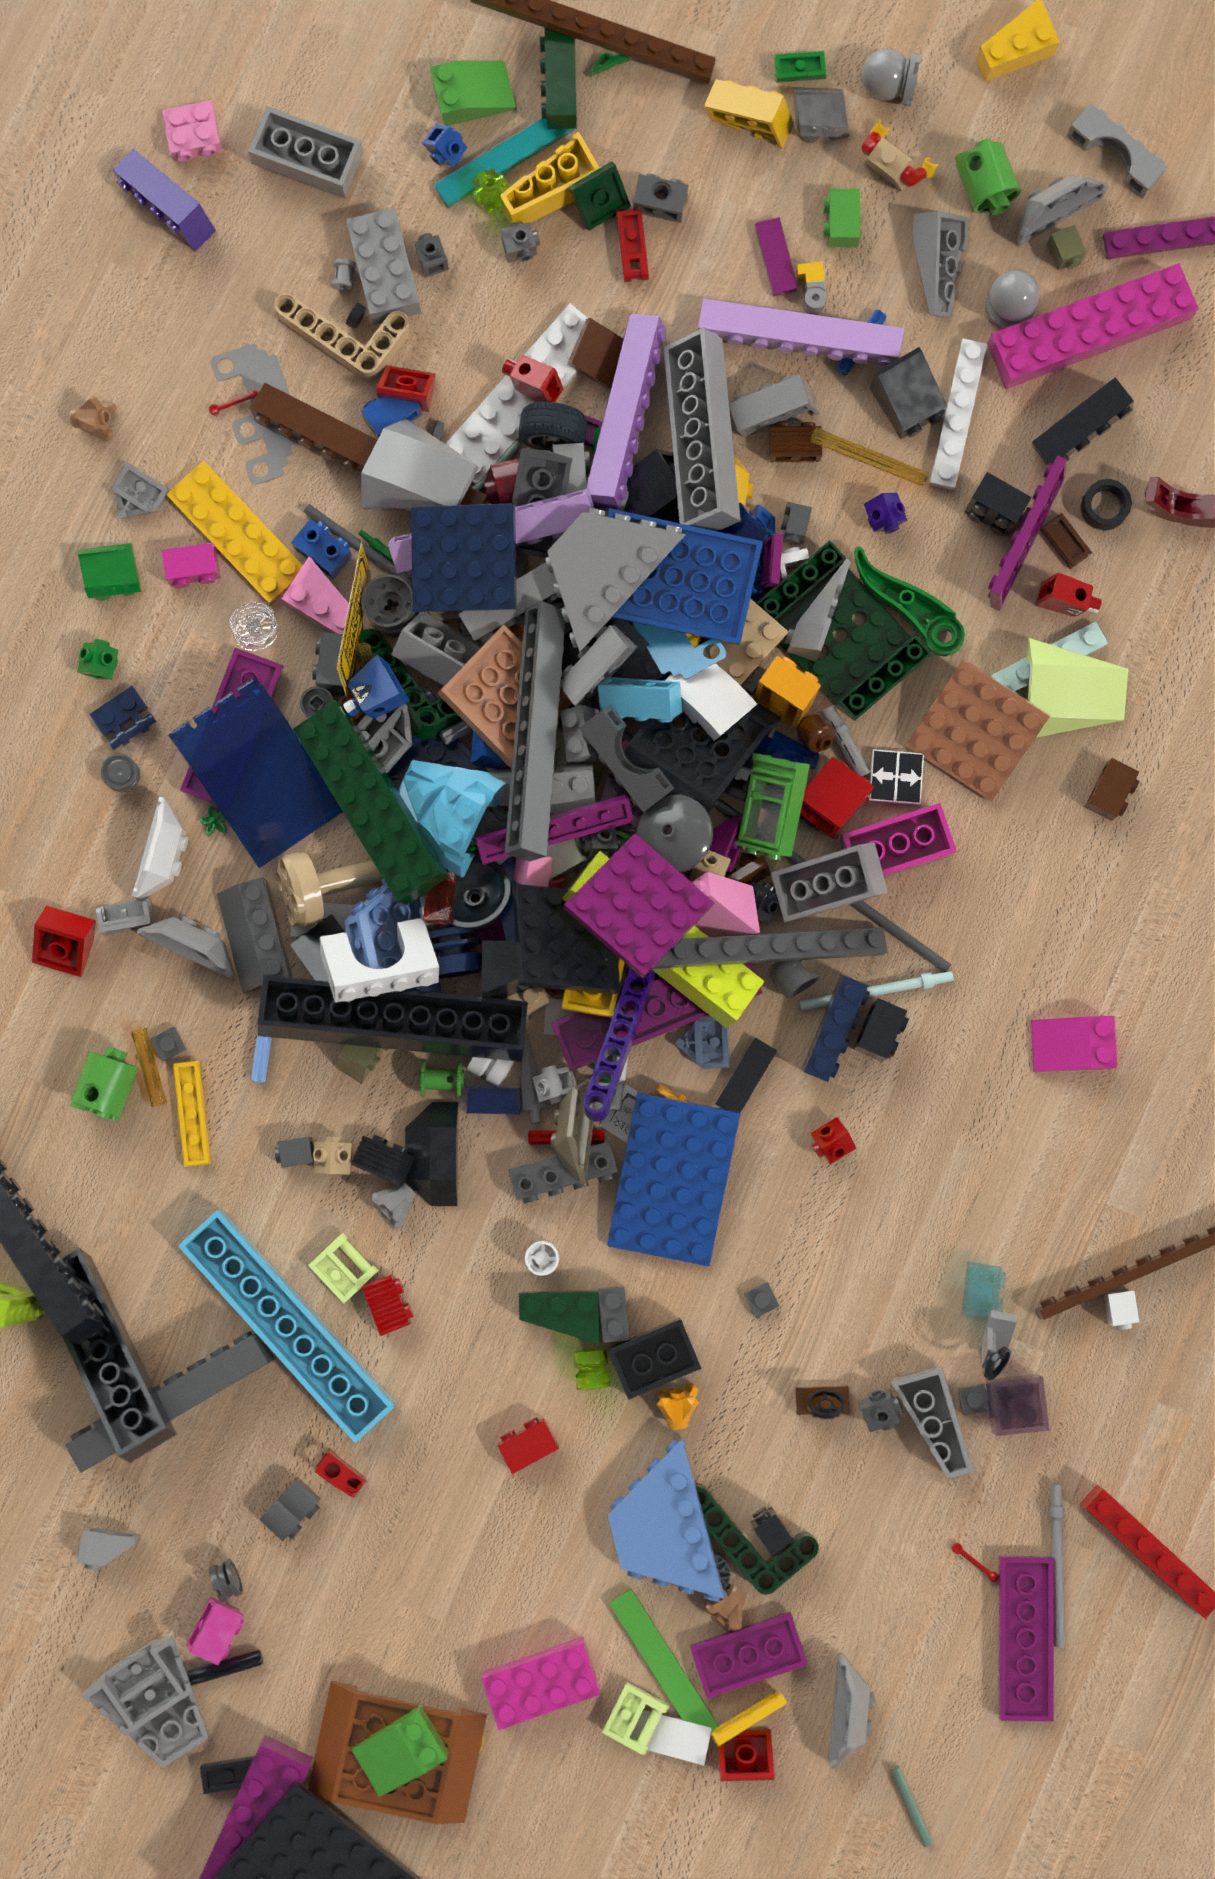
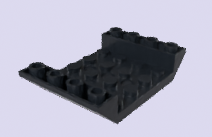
[610,701,781,816]

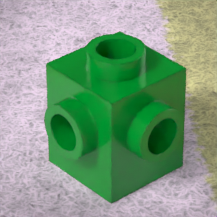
[77,639,119,680]

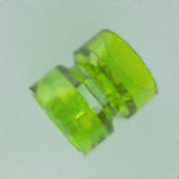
[573,1349,610,1390]

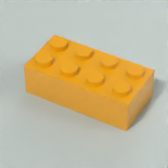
[753,656,821,731]

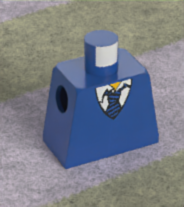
[343,655,410,718]

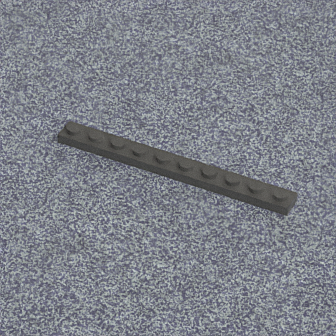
[653,928,888,969]

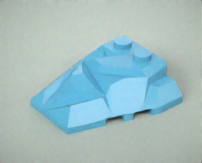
[398,760,507,877]

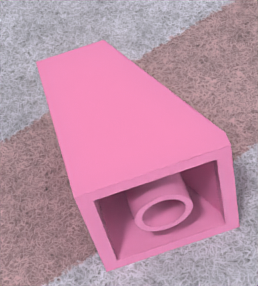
[691,872,760,937]

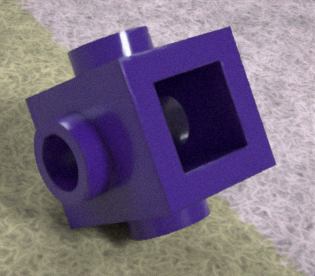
[864,492,908,534]

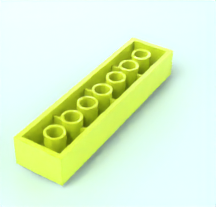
[562,851,764,1028]

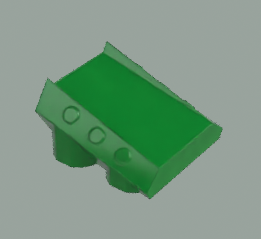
[78,543,141,601]

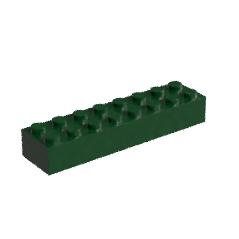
[293,700,450,905]

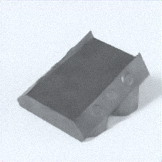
[794,88,849,143]

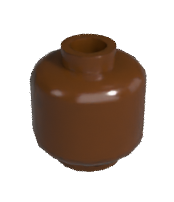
[797,714,835,753]

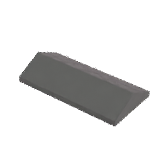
[512,448,573,558]

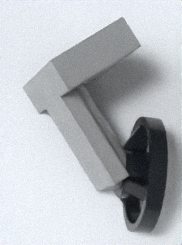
[978,1310,1017,1380]

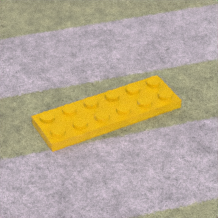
[166,460,303,605]

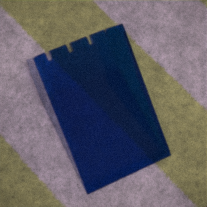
[168,677,343,869]

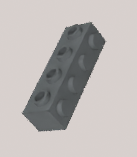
[508,1142,618,1204]

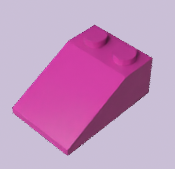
[1031,1016,1118,1072]

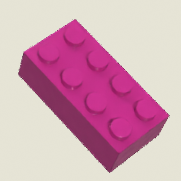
[839,803,957,878]
[481,1637,600,1730]

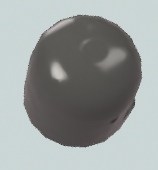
[769,960,820,999]

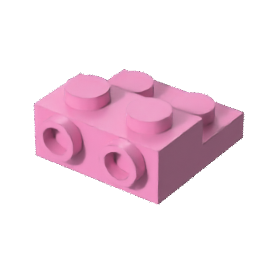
[162,100,223,162]

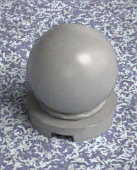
[861,48,922,106]
[985,270,1040,329]

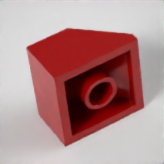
[32,905,96,977]

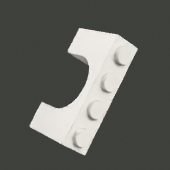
[320,918,439,1003]

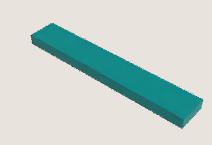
[434,119,574,208]

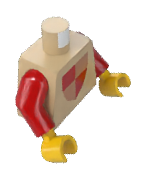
[861,120,939,191]

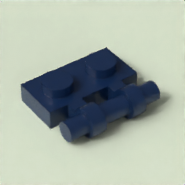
[90,686,157,750]

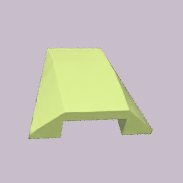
[1026,638,1128,738]

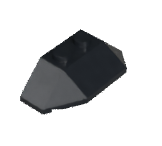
[405,1102,459,1206]

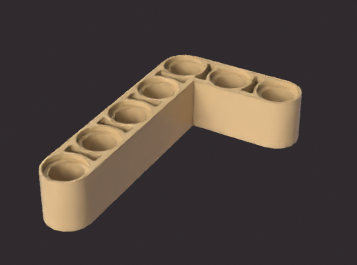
[274,294,410,381]

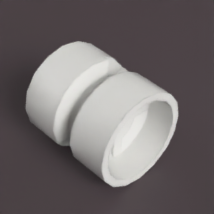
[467,1057,514,1088]
[525,1240,560,1276]

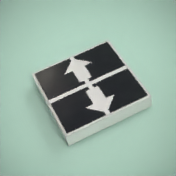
[868,749,924,805]

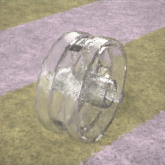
[229,602,279,651]

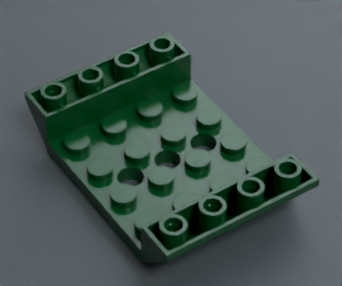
[756,540,932,721]

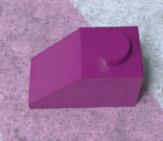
[709,815,742,872]

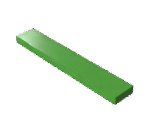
[609,1588,719,1731]

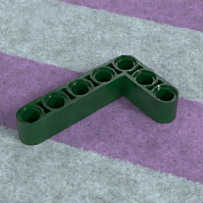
[357,629,462,740]
[695,1483,819,1595]

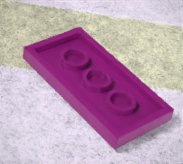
[690,1612,808,1699]

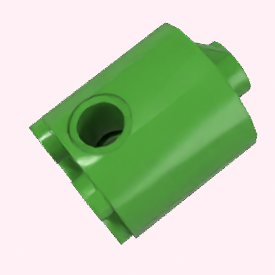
[955,138,1021,215]
[70,1046,139,1122]

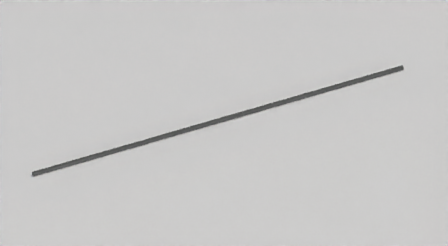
[304,504,951,972]

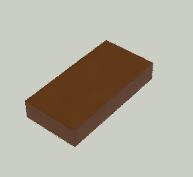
[1040,513,1092,569]

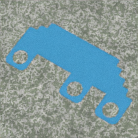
[632,622,727,679]

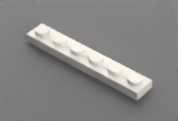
[929,339,987,491]

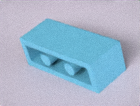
[598,677,682,723]

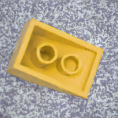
[562,957,625,1018]

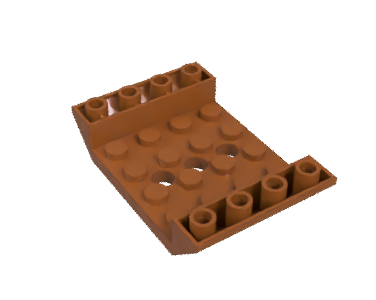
[308,1681,487,1824]

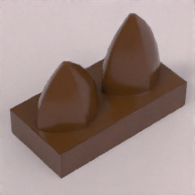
[724,852,771,885]

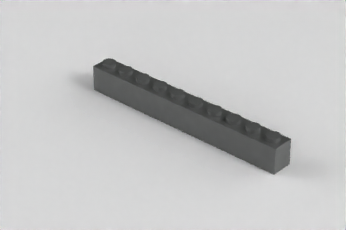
[505,601,566,862]

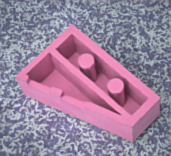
[282,556,363,634]

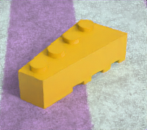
[500,131,599,225]

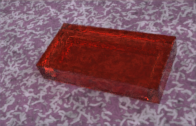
[423,872,457,924]

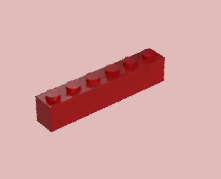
[1080,1485,1215,1619]

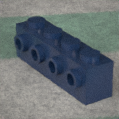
[801,974,870,1082]

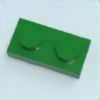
[774,51,827,83]

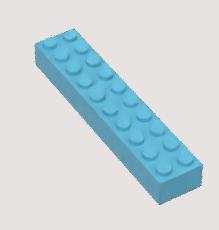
[178,1209,397,1443]

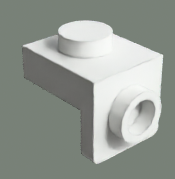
[779,547,809,582]

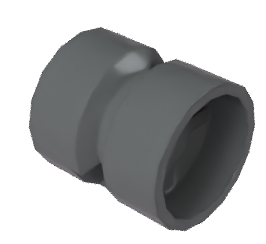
[300,686,334,718]

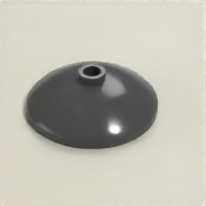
[636,795,713,873]

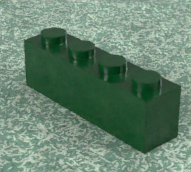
[540,28,577,129]

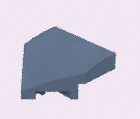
[675,1016,731,1069]

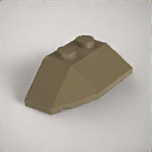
[551,1078,595,1184]

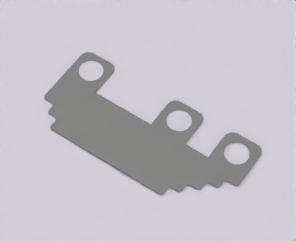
[211,343,297,484]

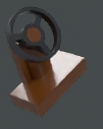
[795,1386,850,1419]

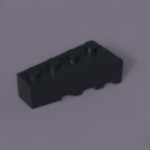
[1032,377,1134,465]

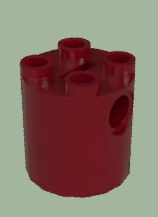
[484,458,519,504]

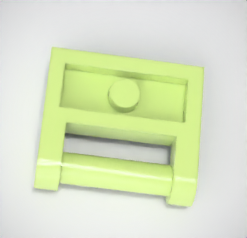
[308,1232,379,1304]
[602,1682,669,1755]

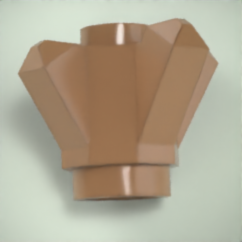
[70,395,117,441]
[703,1584,746,1632]

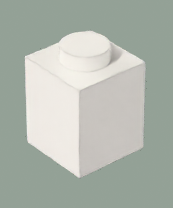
[1103,1289,1139,1330]

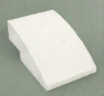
[664,656,757,741]

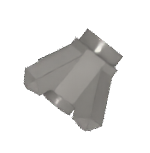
[372,1183,415,1229]

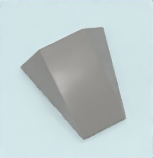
[361,418,479,511]
[81,1635,209,1767]

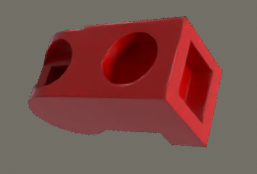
[315,1448,367,1498]

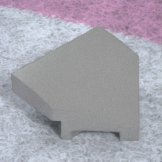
[111,463,171,519]

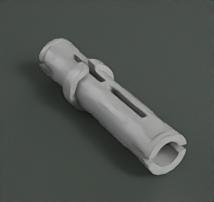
[820,705,871,777]

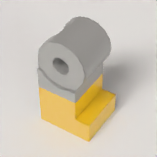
[796,261,827,315]

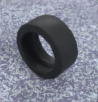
[1080,479,1132,531]

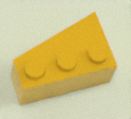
[976,0,1060,82]
[704,80,794,149]

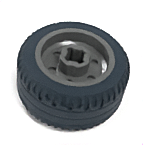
[518,402,587,452]

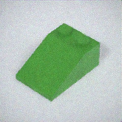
[430,61,516,126]
[351,1705,449,1797]

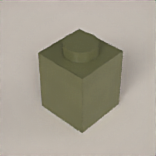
[1047,225,1086,270]

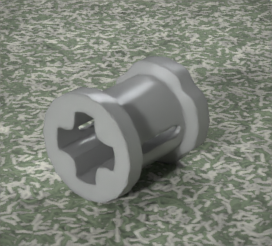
[331,259,356,291]

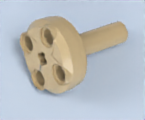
[275,851,383,928]

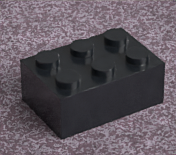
[608,1317,702,1400]

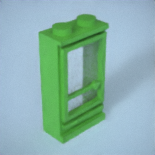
[735,753,810,860]

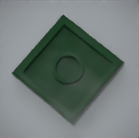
[569,161,631,231]

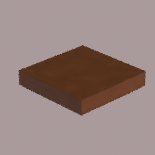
[567,318,624,389]

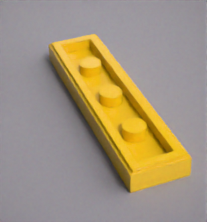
[173,1060,211,1167]

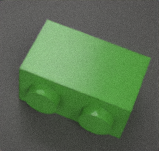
[823,189,860,247]

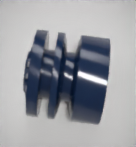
[428,925,482,979]

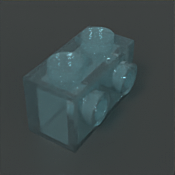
[961,1262,1006,1318]

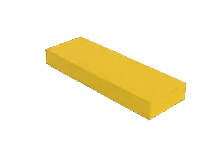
[710,1691,787,1746]

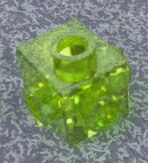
[471,168,509,213]

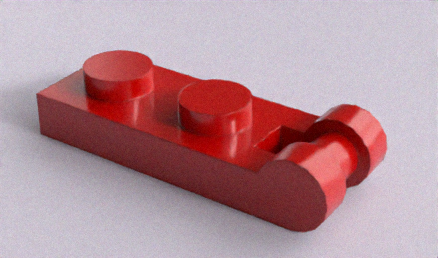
[617,209,649,282]

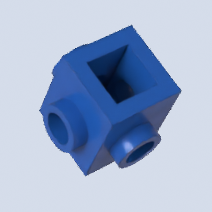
[422,124,468,167]

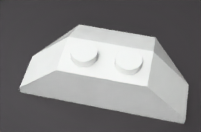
[132,797,188,900]

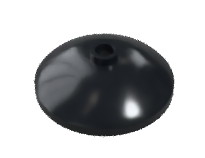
[434,856,511,930]

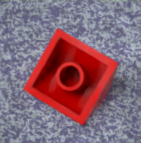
[376,365,436,412]
[718,1729,775,1782]

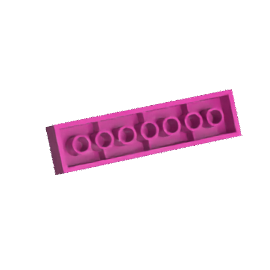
[987,263,1199,389]

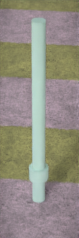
[799,971,954,1010]

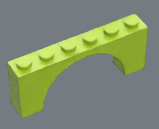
[0,1281,46,1328]

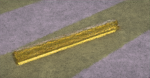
[810,428,928,486]

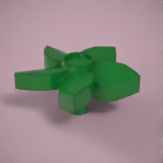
[198,805,229,836]

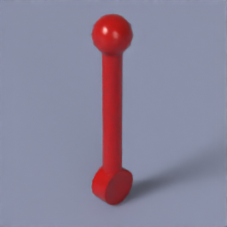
[209,390,259,415]
[952,1543,999,1582]

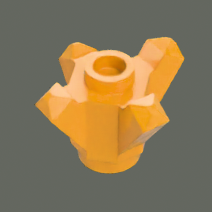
[657,1383,699,1430]

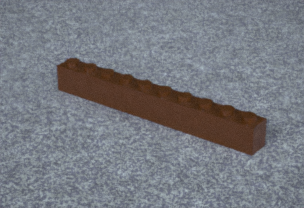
[250,382,489,505]

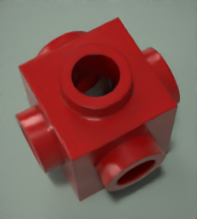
[811,1117,857,1165]

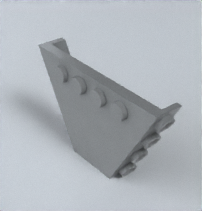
[545,508,687,652]

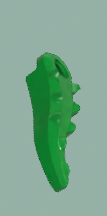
[854,547,965,657]

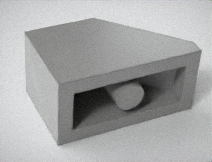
[77,1527,140,1570]

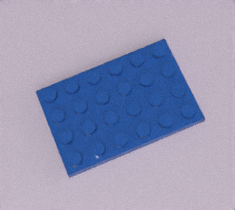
[608,508,763,645]
[607,1092,740,1267]

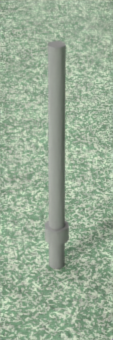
[1048,1484,1065,1647]

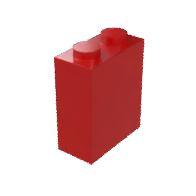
[800,757,874,839]

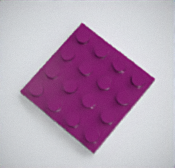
[563,833,714,978]

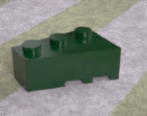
[519,1290,599,1345]

